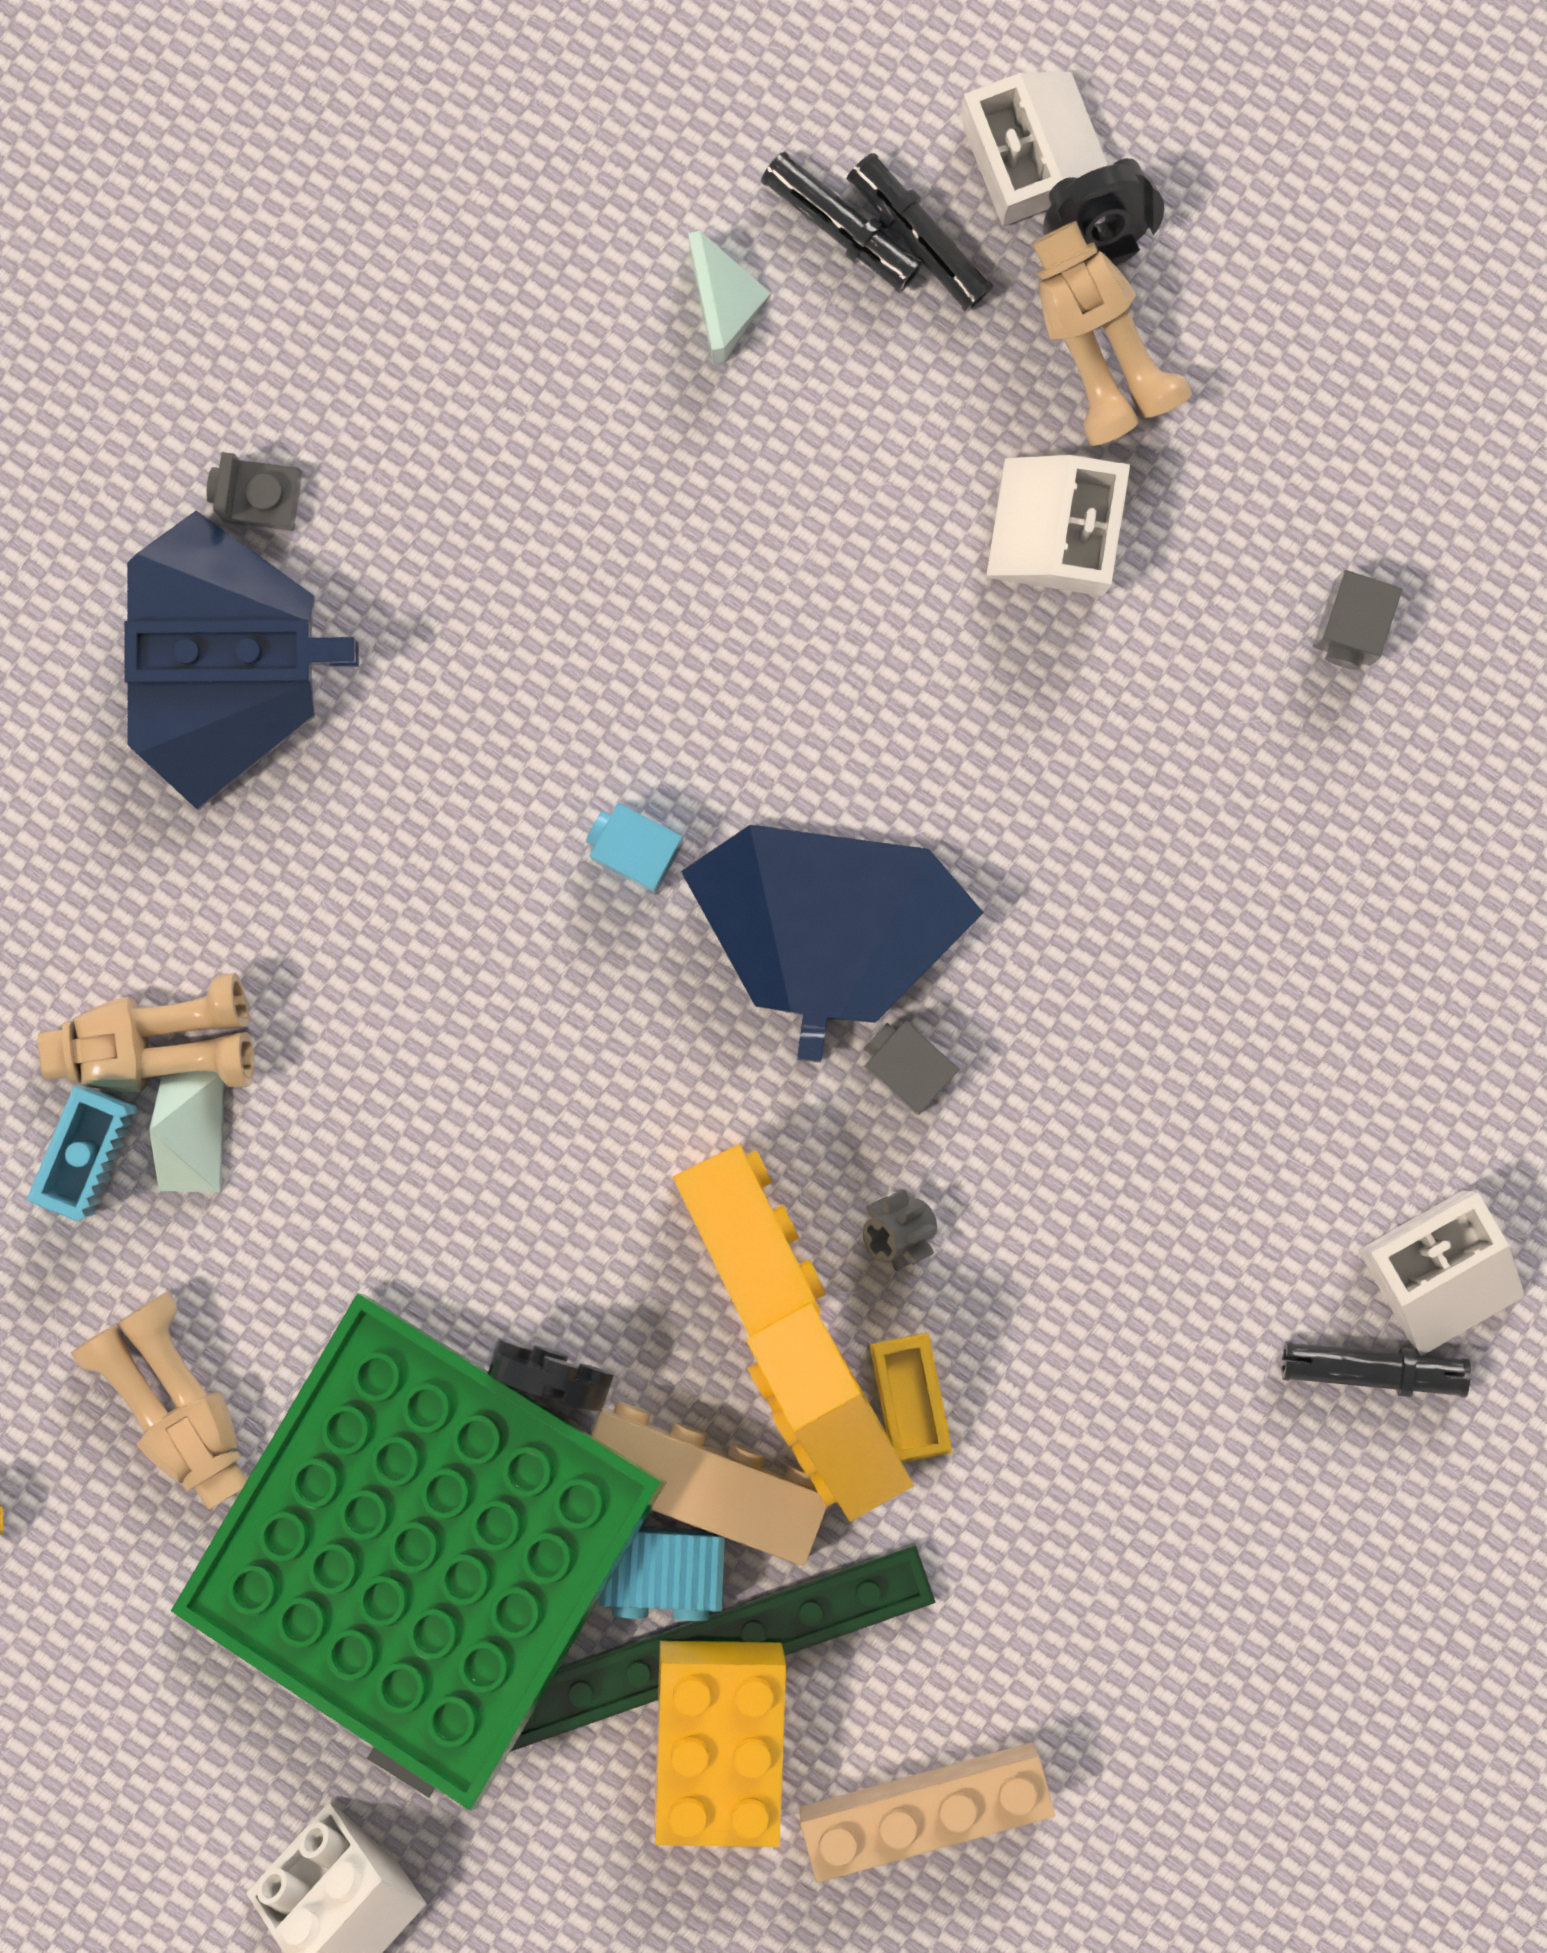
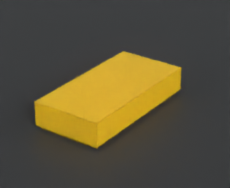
[869,1332,953,1463]

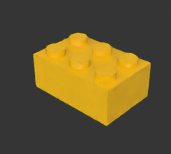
[672,1143,827,1336]
[746,1302,914,1522]
[654,1641,786,1847]

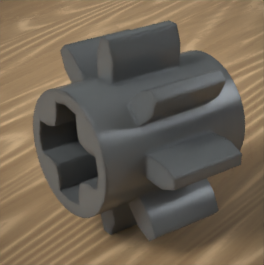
[863,1190,938,1271]

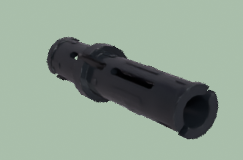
[761,151,923,293]
[846,152,994,312]
[1281,1341,1471,1398]

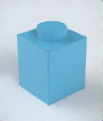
[586,803,684,894]

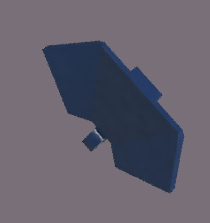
[124,510,359,810]
[681,825,984,1063]

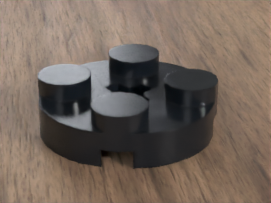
[1043,158,1164,266]
[488,1338,614,1412]

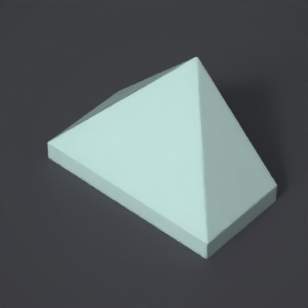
[688,231,771,365]
[149,1071,225,1192]

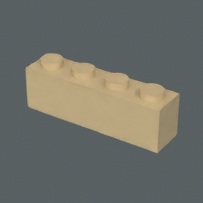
[591,1401,827,1567]
[799,1742,1056,1883]

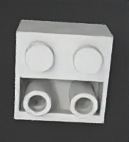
[960,72,1108,227]
[986,455,1130,597]
[1358,1191,1525,1356]
[247,1802,426,1953]

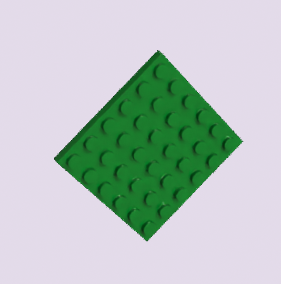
[171,1293,667,1811]

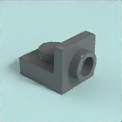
[206,452,302,531]

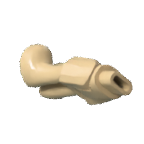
[1032,221,1193,446]
[37,973,254,1092]
[70,1291,247,1510]

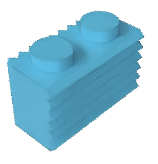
[26,1085,139,1221]
[599,1527,725,1621]

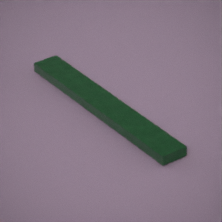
[510,1542,936,1752]

